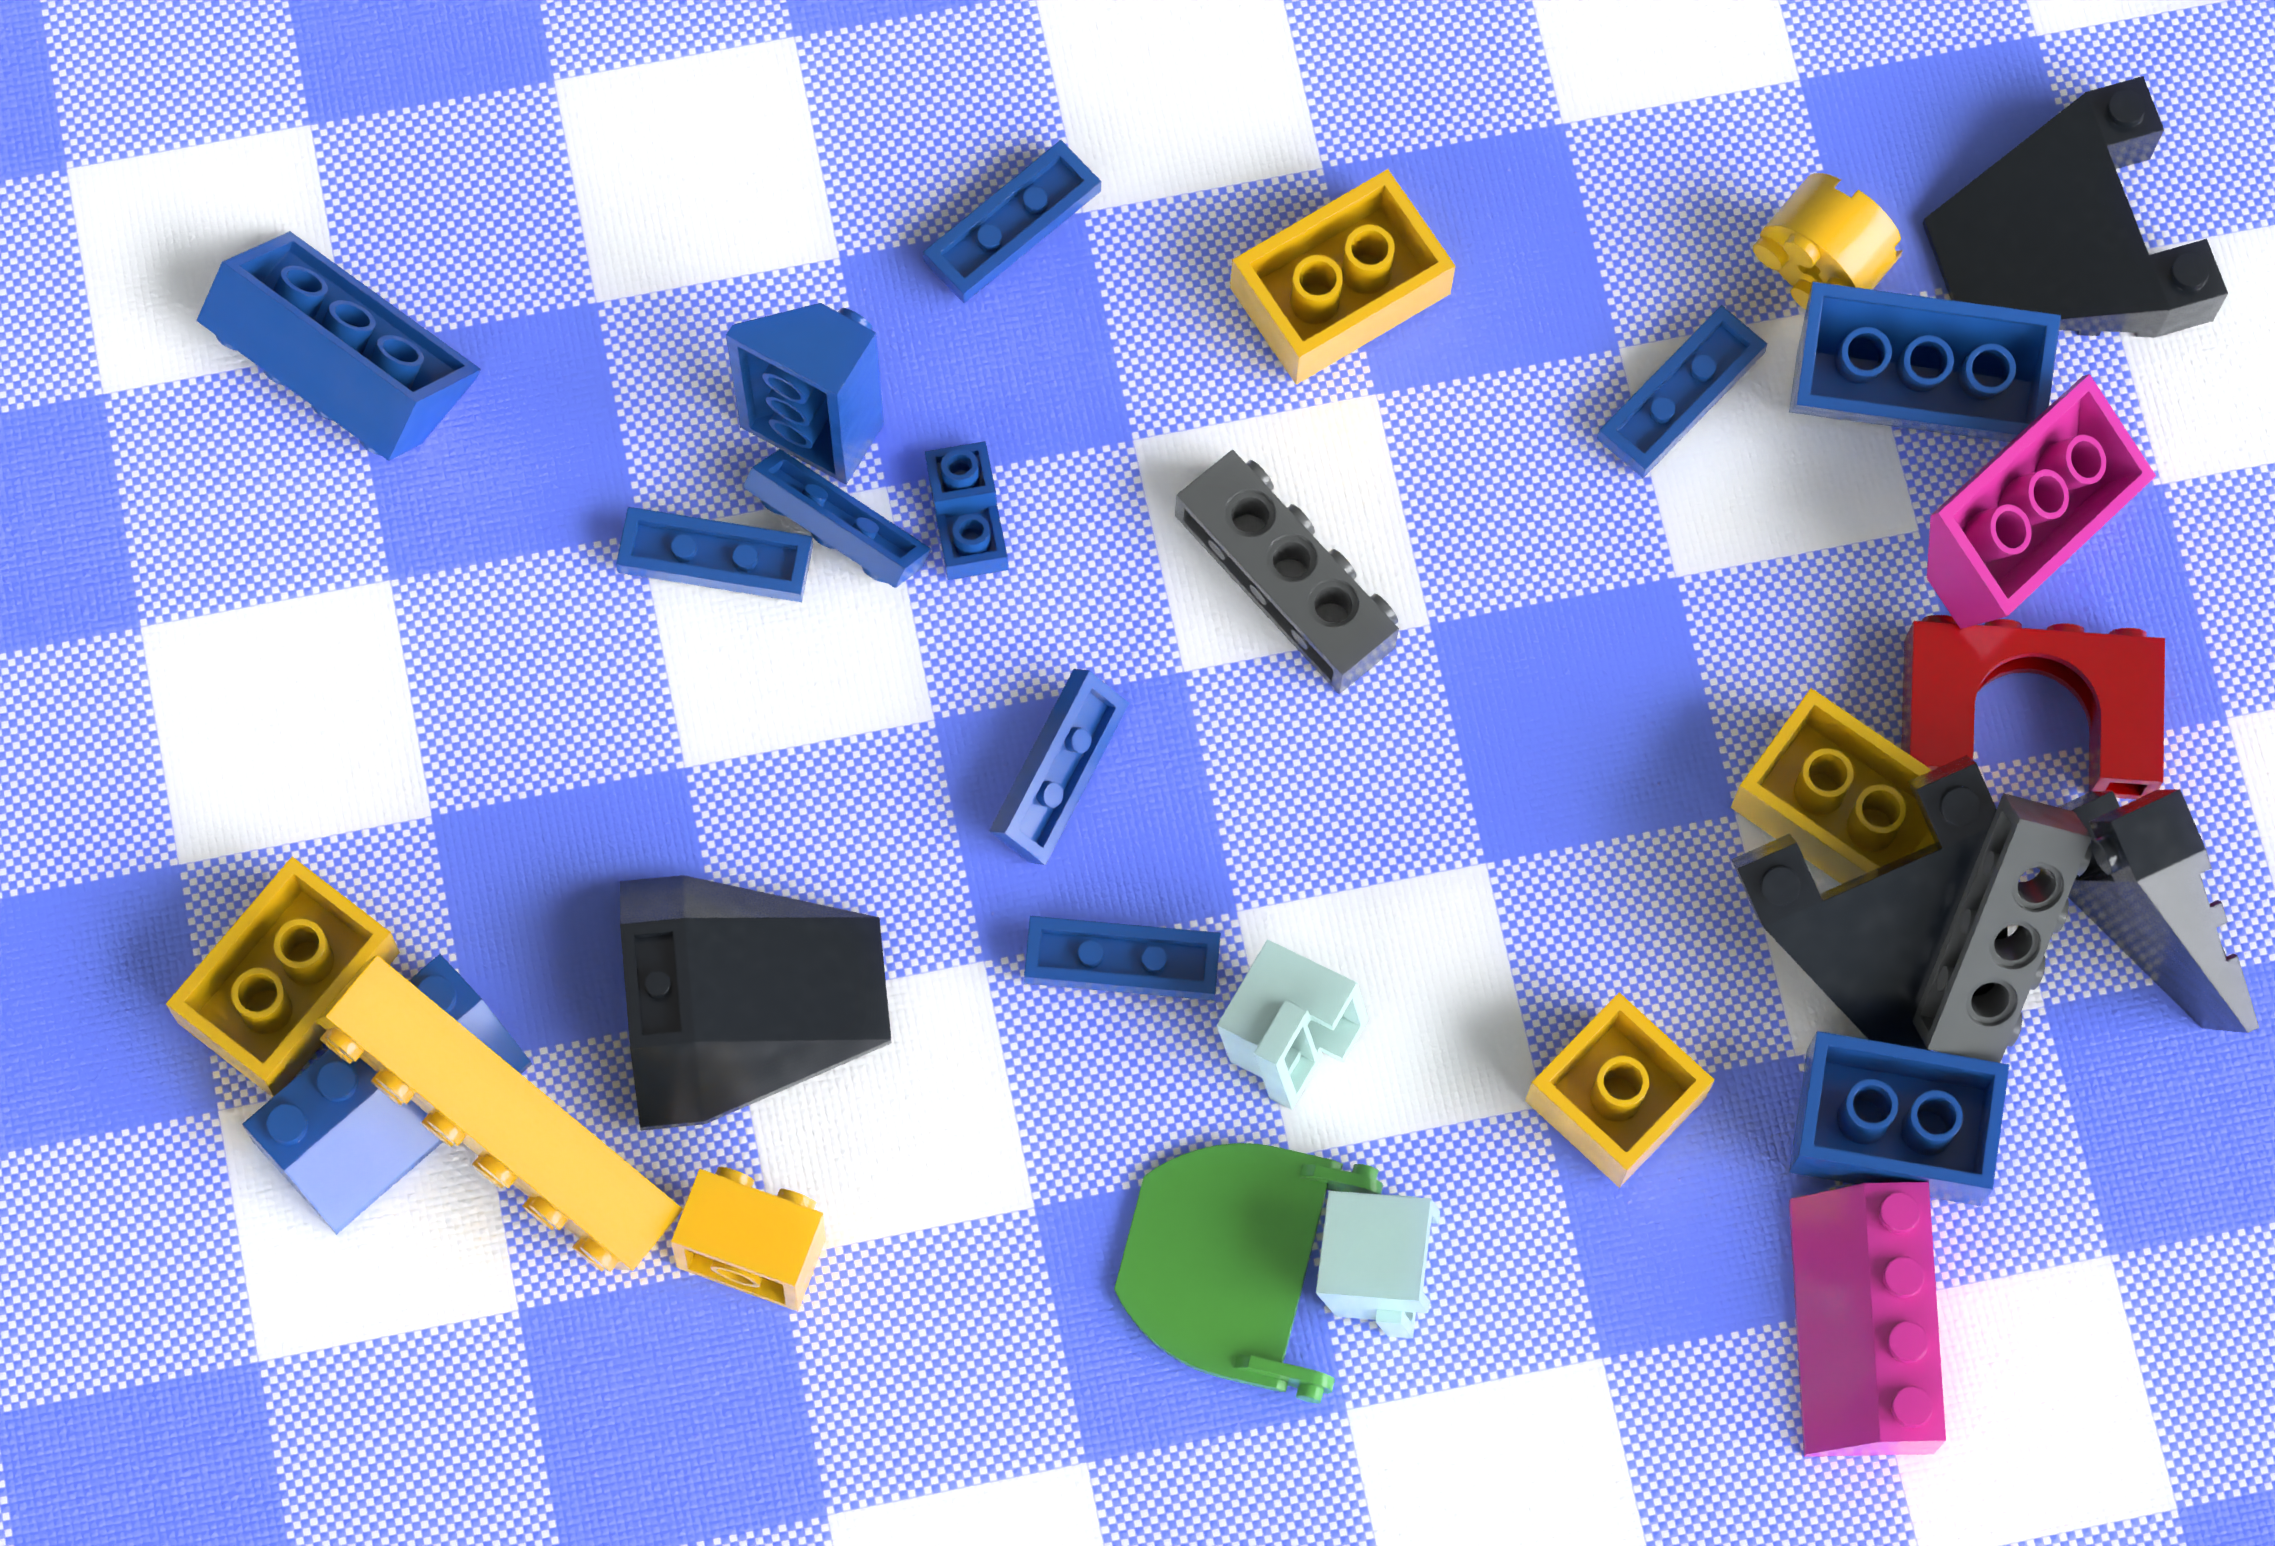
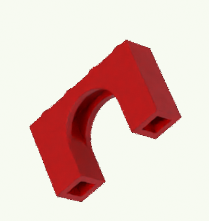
[1901,615,2165,799]

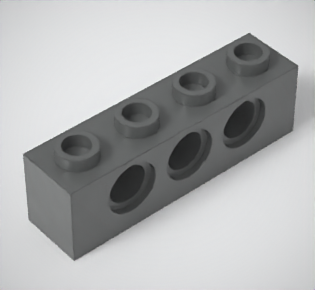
[1175,449,1399,695]
[1912,793,2092,1063]

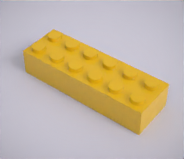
[316,955,683,1272]

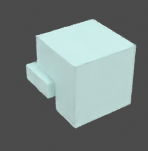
[1216,939,1369,1110]
[1316,1191,1440,1339]

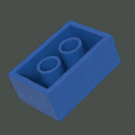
[1789,1031,2010,1206]

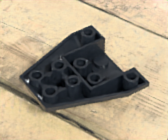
[620,875,892,1131]

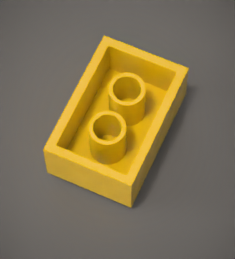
[1230,169,1456,385]
[1730,688,1935,884]
[166,856,400,1098]

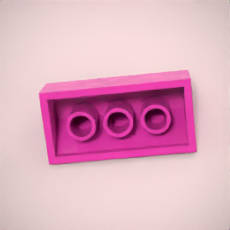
[1927,374,2156,629]
[1789,1182,1946,1457]

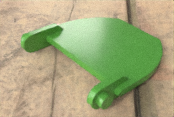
[1114,1143,1383,1404]

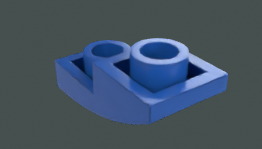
[925,441,1009,580]

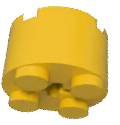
[1753,173,1903,310]

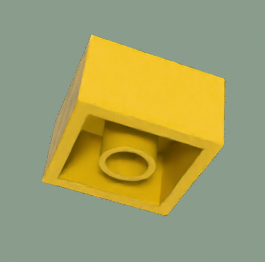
[1525,992,1715,1188]
[671,1167,826,1312]

